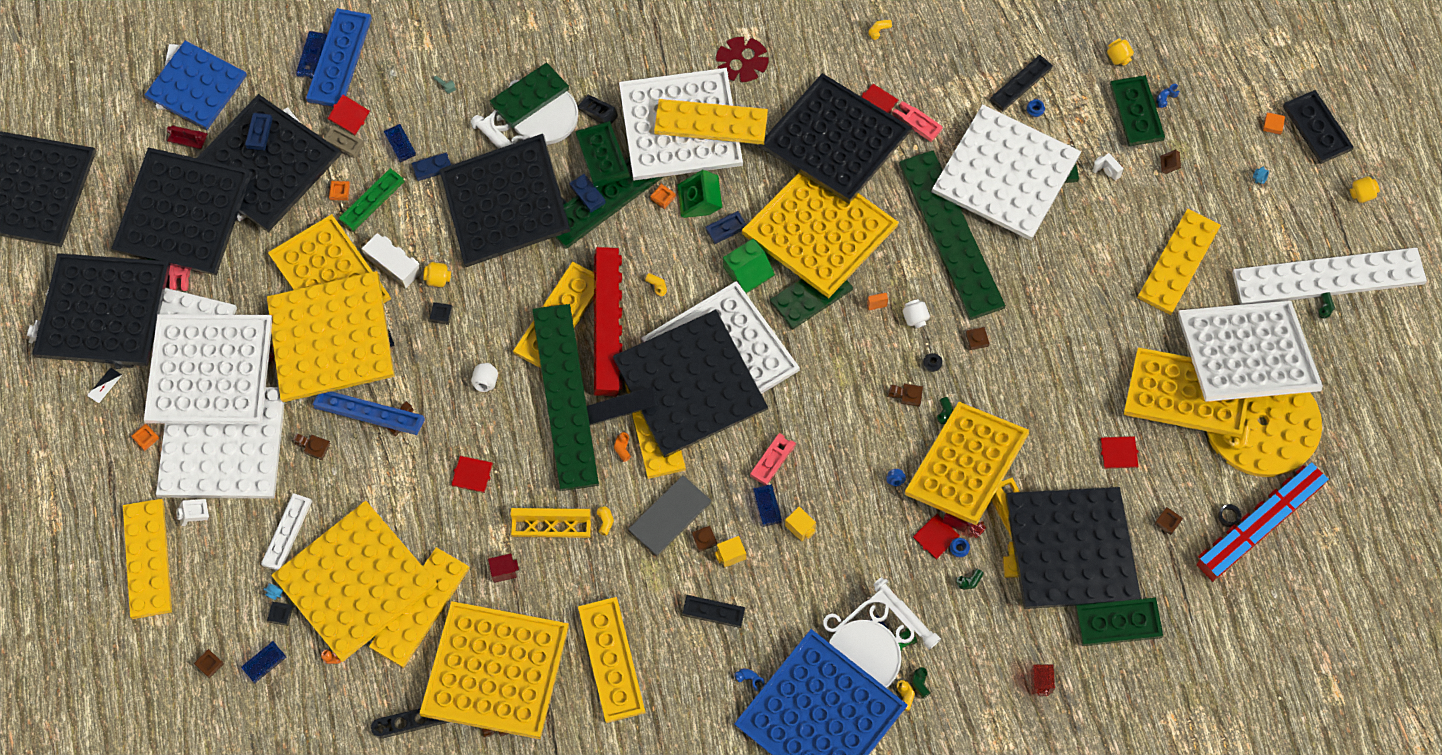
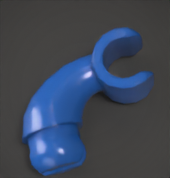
[1156,84,1180,108]
[734,668,765,691]

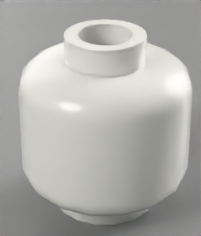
[903,299,930,329]
[471,363,498,392]

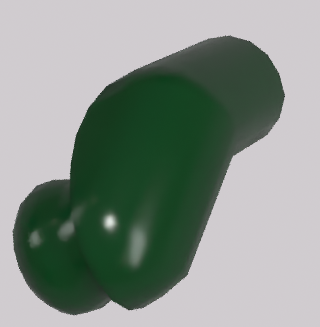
[1318,292,1335,319]
[937,397,953,424]
[956,568,984,590]
[912,667,931,699]

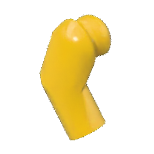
[868,19,892,40]
[896,680,915,711]

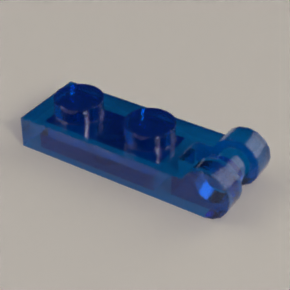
[296,31,327,79]

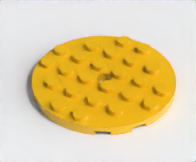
[1207,392,1322,477]

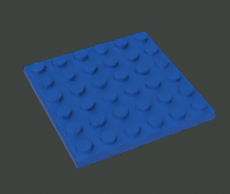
[734,629,908,755]

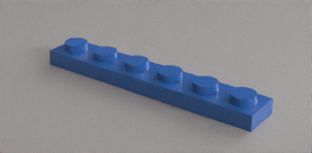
[313,392,425,435]

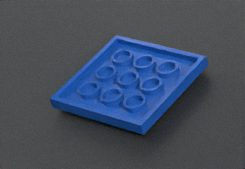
[145,40,247,130]

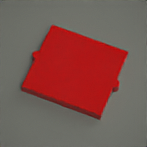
[862,84,899,113]
[327,95,370,136]
[1100,436,1139,469]
[451,456,493,493]
[913,514,960,560]

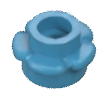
[1253,166,1269,184]
[264,583,283,600]

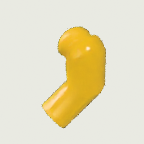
[645,273,667,296]
[1229,426,1251,450]
[597,506,614,536]

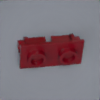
[167,125,208,149]

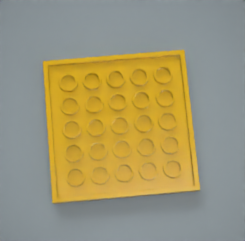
[742,173,899,298]
[267,271,395,402]
[271,500,438,662]
[420,601,569,740]

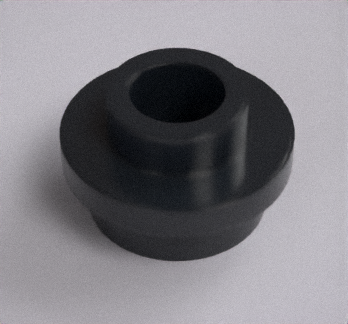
[923,353,943,372]

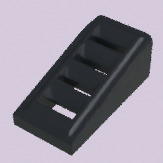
[577,94,618,124]

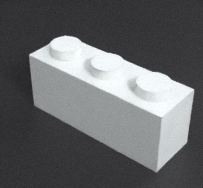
[362,233,421,289]

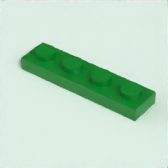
[339,168,405,232]

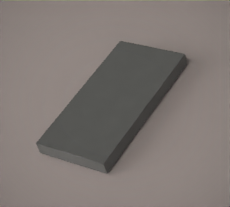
[628,475,711,557]

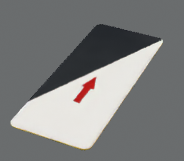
[88,368,122,403]

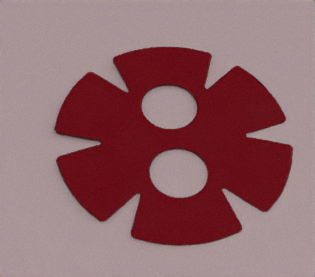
[716,37,769,82]

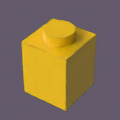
[785,507,816,542]
[715,536,746,568]

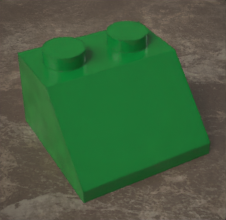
[677,169,723,218]
[723,238,775,294]

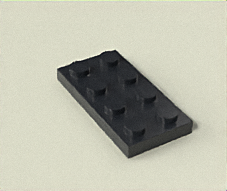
[1282,90,1354,164]

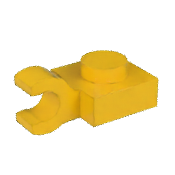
[1003,542,1018,578]

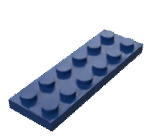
[306,8,372,107]

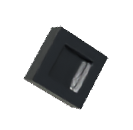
[430,302,453,325]
[267,601,293,626]

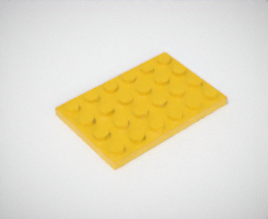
[268,214,391,304]
[1124,347,1249,438]
[905,402,1029,525]

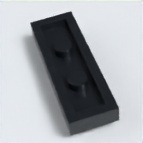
[682,595,745,628]

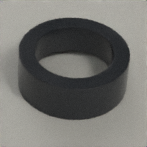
[1218,504,1241,527]

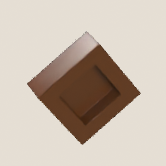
[1160,149,1181,174]
[965,327,990,350]
[1155,507,1183,535]
[692,526,717,552]
[194,649,224,679]

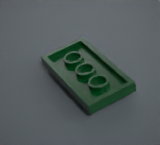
[489,62,569,128]
[1110,75,1165,147]
[575,121,630,187]
[770,279,853,330]
[1075,597,1163,647]

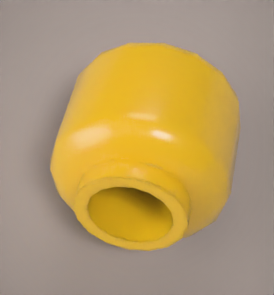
[1107,38,1134,66]
[1350,176,1380,203]
[423,262,451,288]

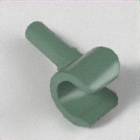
[434,76,456,94]

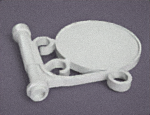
[471,80,578,149]
[823,577,941,688]

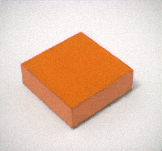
[1263,112,1285,135]
[329,181,350,201]
[650,184,676,209]
[867,293,888,310]
[131,424,160,451]

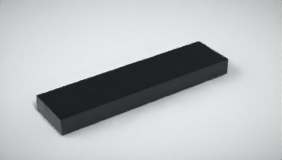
[990,55,1053,112]
[587,387,659,425]

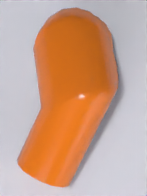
[614,432,631,462]
[321,649,341,664]

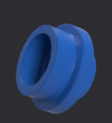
[1027,99,1045,117]
[886,469,906,486]
[950,538,970,558]

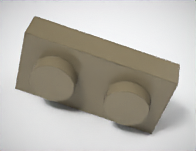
[323,125,365,158]

